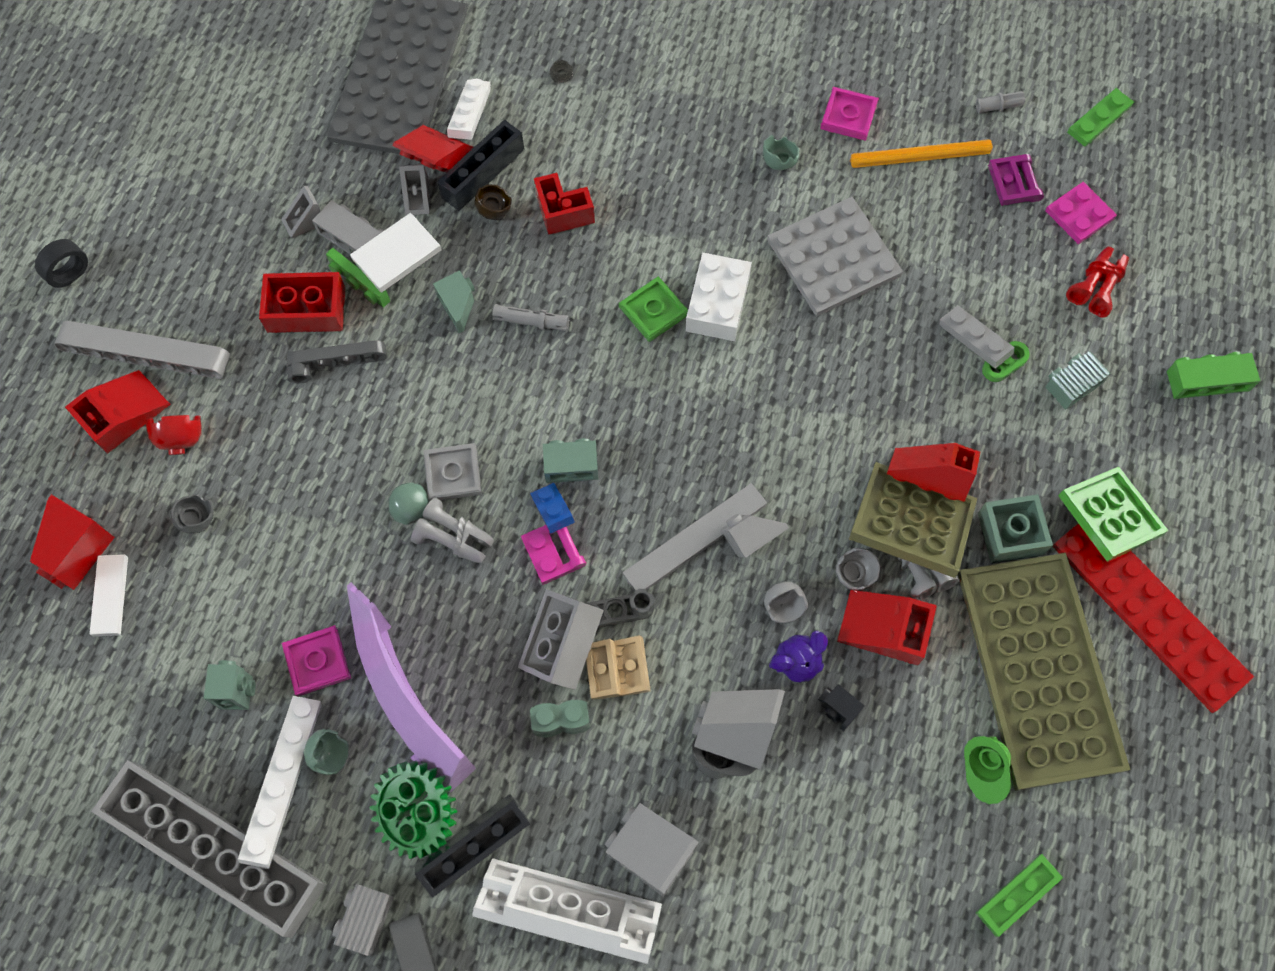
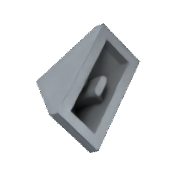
[399,164,430,215]
[281,186,321,238]

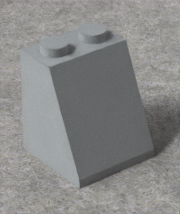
[692,689,785,770]
[605,803,699,897]

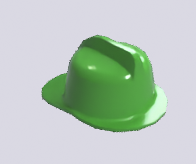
[964,736,1011,804]

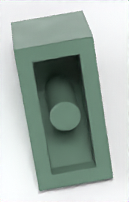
[433,270,475,333]

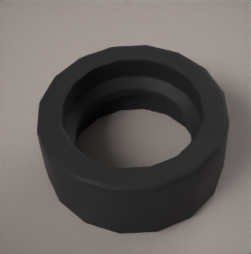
[35,239,88,288]

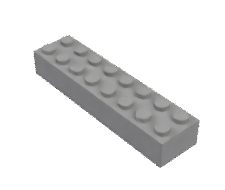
[91,760,326,938]

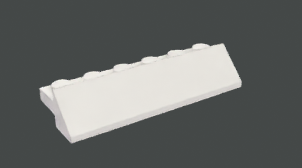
[472,858,662,964]

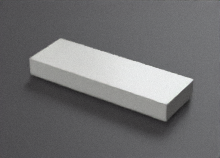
[90,554,128,637]

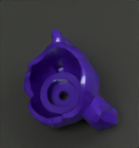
[769,630,828,682]

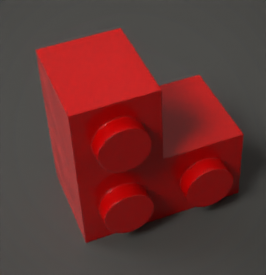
[534,173,595,235]

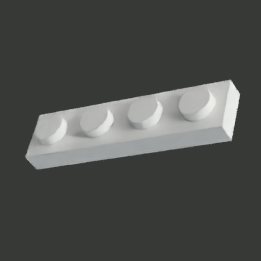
[447,79,491,140]

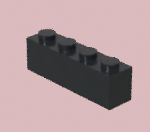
[437,119,525,211]
[414,794,530,898]

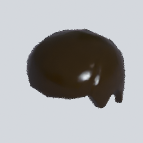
[475,184,512,220]

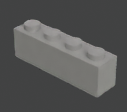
[312,200,383,254]

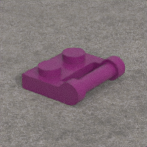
[988,154,1044,206]

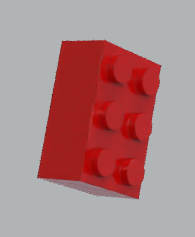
[259,272,346,333]

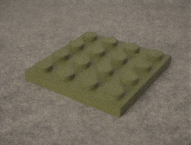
[849,462,977,578]

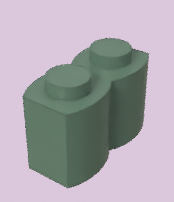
[530,700,590,737]

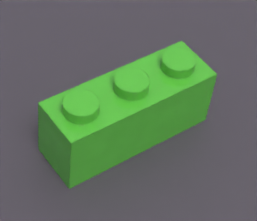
[1167,352,1260,399]

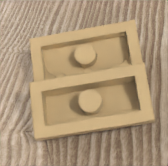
[586,635,651,699]

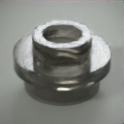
[550,60,573,83]

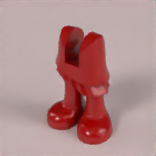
[1066,246,1129,318]

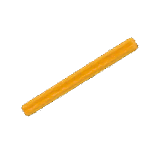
[850,139,993,168]

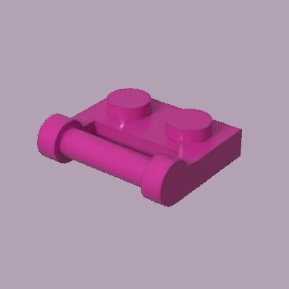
[521,525,587,585]

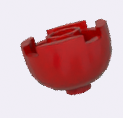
[146,415,202,455]

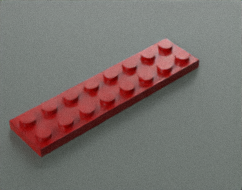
[1052,523,1254,713]

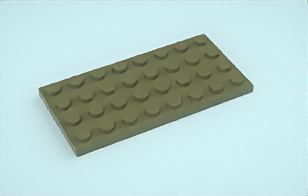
[958,553,1130,791]

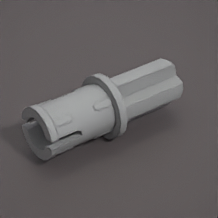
[976,91,1025,114]

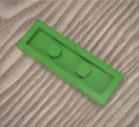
[1067,88,1134,147]
[326,248,390,308]
[975,854,1063,937]

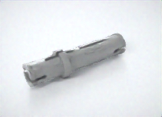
[492,304,570,332]

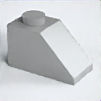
[721,514,789,558]

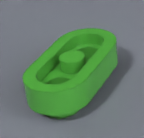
[982,341,1030,382]

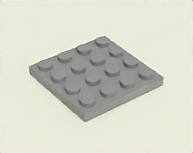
[767,197,903,317]

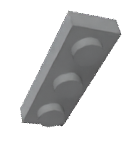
[939,306,1015,368]

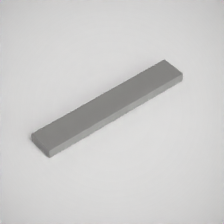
[622,483,767,591]

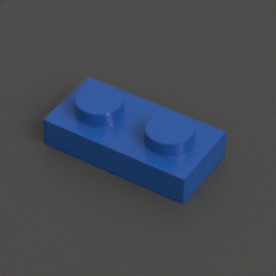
[530,483,575,534]

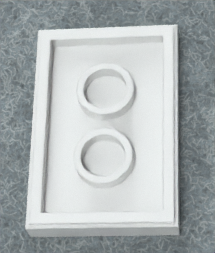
[350,213,442,293]

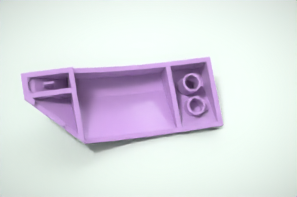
[347,582,476,793]

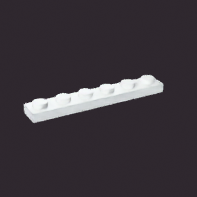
[238,696,321,868]

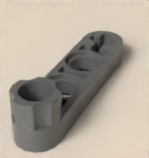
[287,340,387,384]
[587,589,654,628]

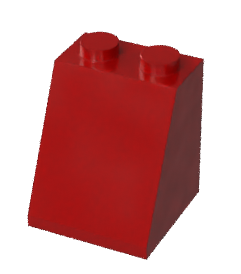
[30,494,115,590]

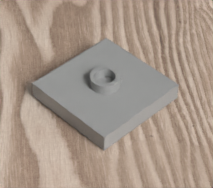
[423,443,482,501]

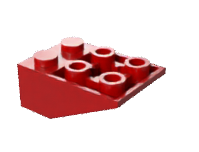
[392,125,473,173]
[65,370,171,454]
[887,443,980,502]
[837,590,937,666]

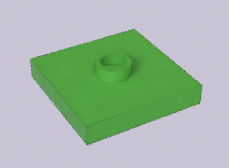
[619,276,688,342]

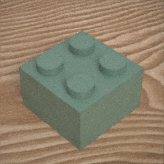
[978,494,1053,564]

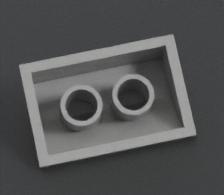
[518,589,604,690]

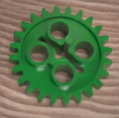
[370,760,458,859]

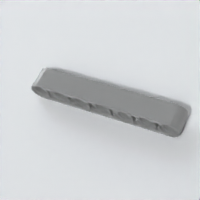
[54,321,230,379]

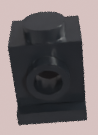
[818,684,865,732]

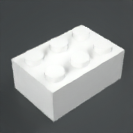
[686,252,752,341]

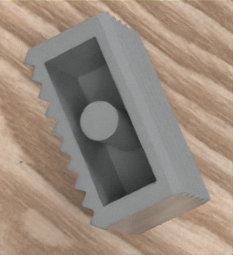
[332,884,394,956]

